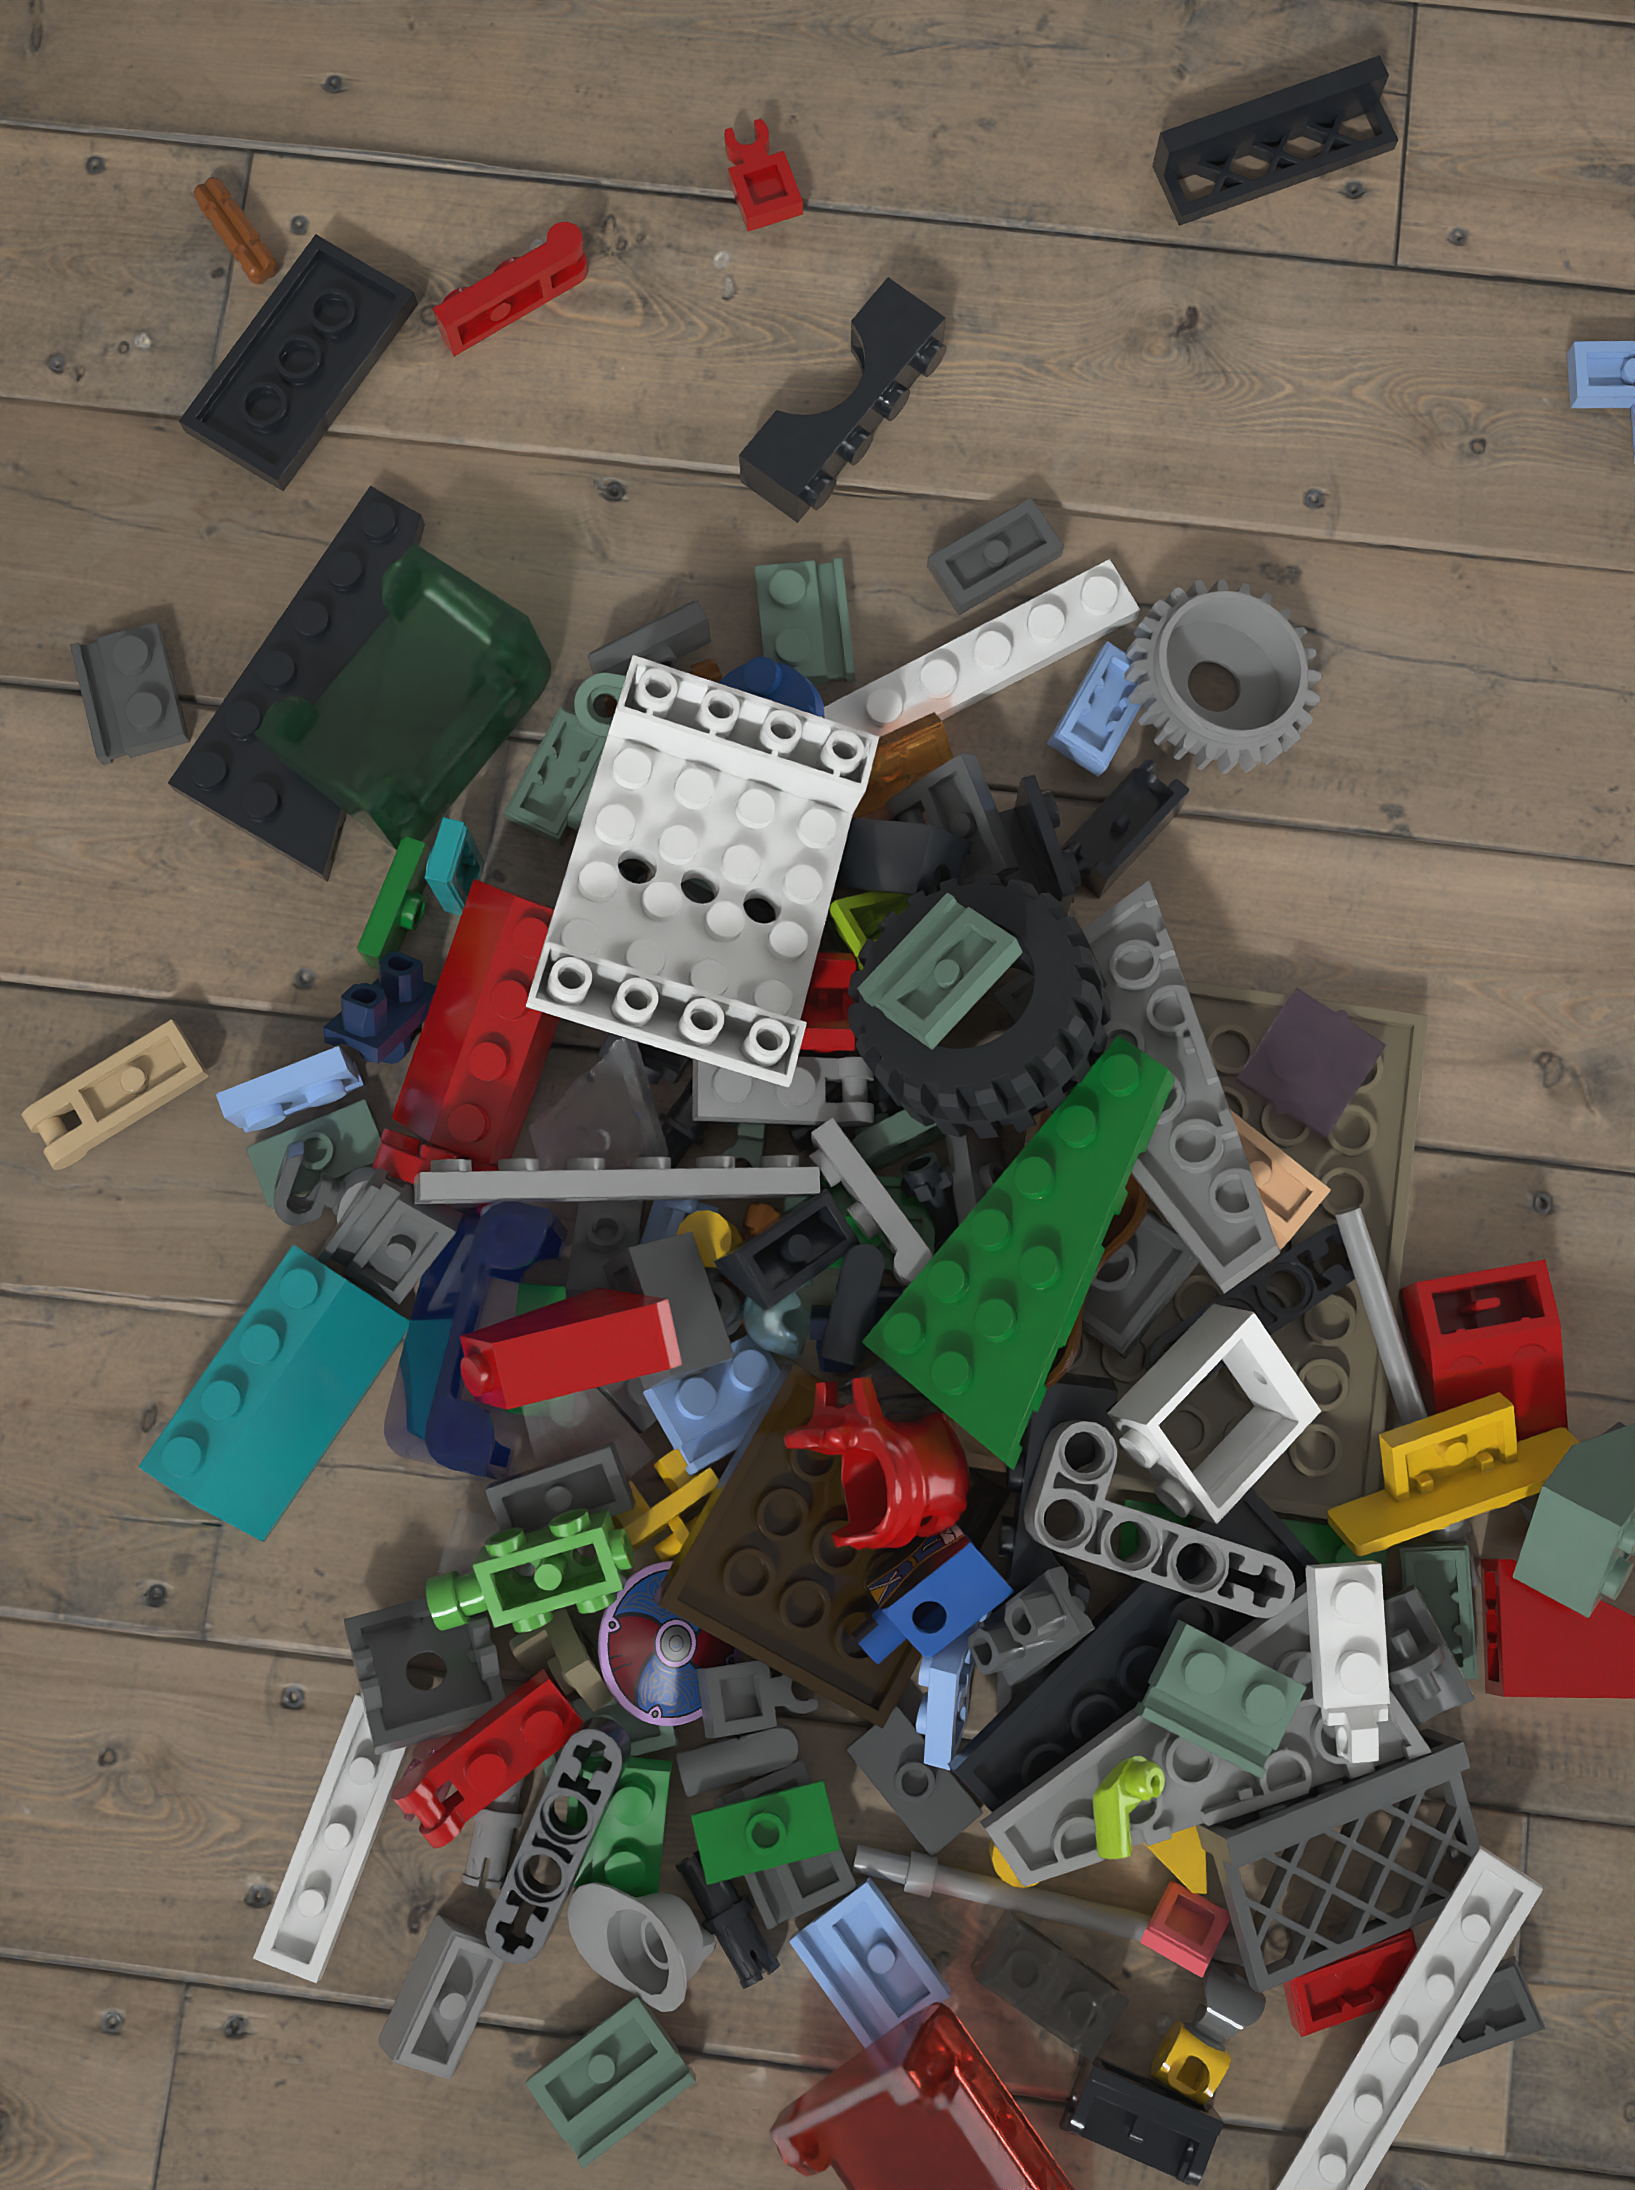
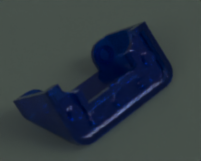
[384,1201,568,1480]

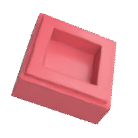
[1140,1879,1230,1978]

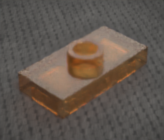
[852,712,954,818]

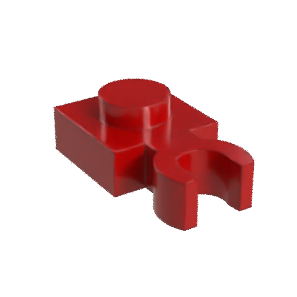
[724,118,803,232]

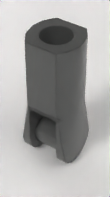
[676,1724,799,1797]

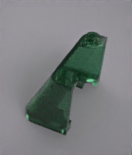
[254,543,552,850]

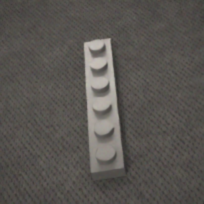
[414,1155,820,1204]

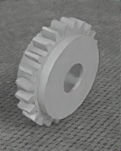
[1124,579,1321,774]

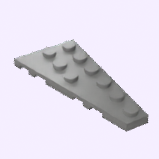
[994,880,1280,1294]
[980,1582,1431,1887]

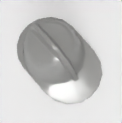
[567,1881,716,2012]

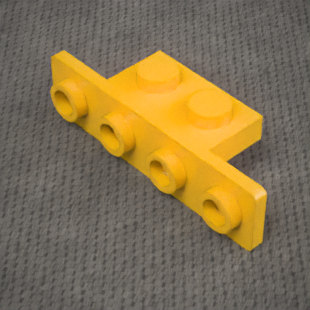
[1327,1392,1581,1556]

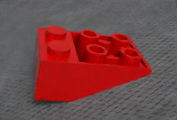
[1399,1259,1568,1442]

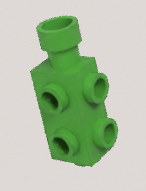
[426,1508,635,1633]

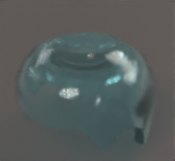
[742,1279,813,1360]

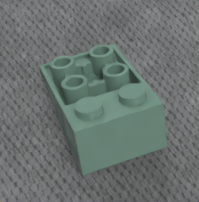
[1513,1423,1635,1618]

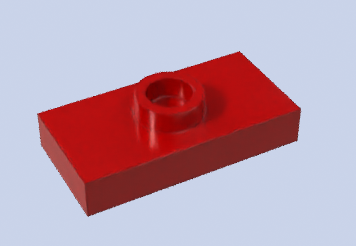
[1283,1928,1417,2037]

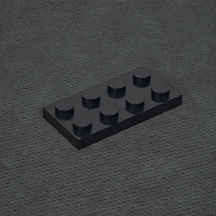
[179,234,418,491]

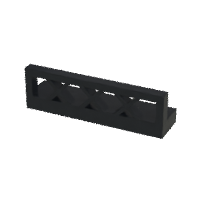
[1152,55,1398,226]

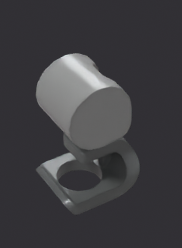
[274,1141,393,1226]

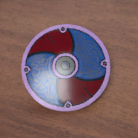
[598,1561,740,1726]

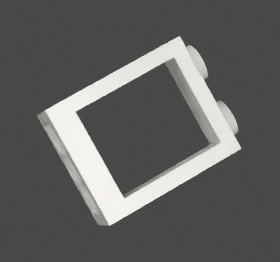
[1107,1304,1321,1524]

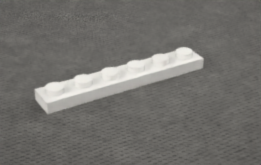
[820,559,1140,755]
[1274,1845,1543,2190]

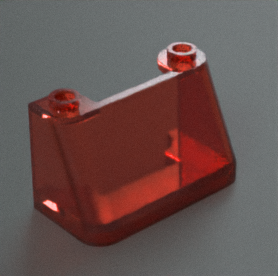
[769,2002,1075,2190]

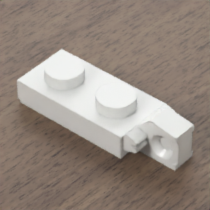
[1305,1560,1390,1763]

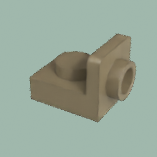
[509,1607,615,1712]

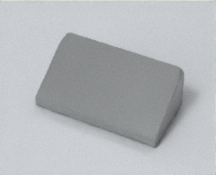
[378,1915,505,2080]

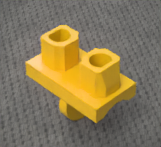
[611,1449,720,1562]

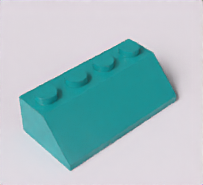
[138,1244,414,1542]

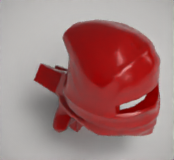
[784,1377,970,1550]

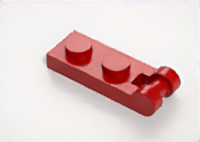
[432,222,588,357]
[391,1669,584,1848]

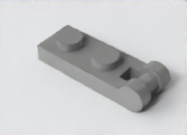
[692,1057,874,1127]
[808,1117,933,1288]

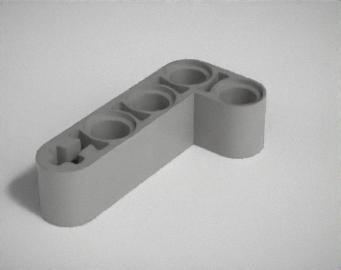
[1023,1420,1295,1618]

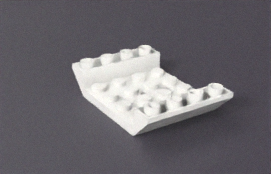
[525,655,879,1087]

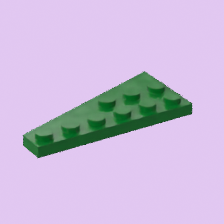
[862,1035,1175,1471]

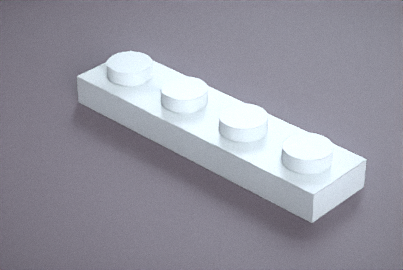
[253,1693,411,1983]

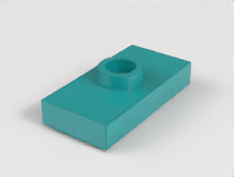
[425,817,485,916]

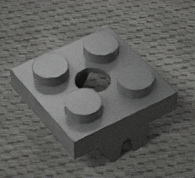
[344,1597,506,1755]

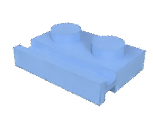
[216,1046,365,1133]
[643,1330,781,1476]
[789,1876,952,2056]

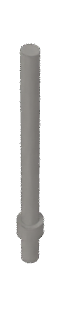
[1335,1206,1481,1587]
[852,1844,1244,1967]

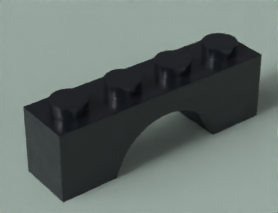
[739,277,947,523]
[988,1372,1118,1617]

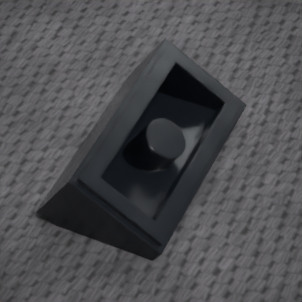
[713,1188,860,1311]

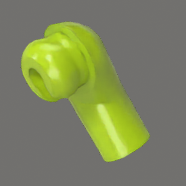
[1092,1756,1165,1859]

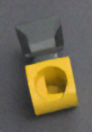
[676,1210,743,1336]
[1150,1959,1266,2106]

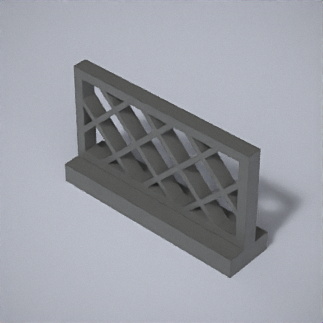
[1196,1728,1480,1993]

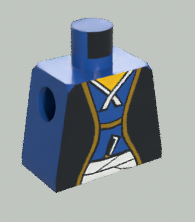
[851,1524,1014,1664]

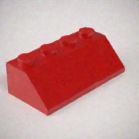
[391,879,561,1165]

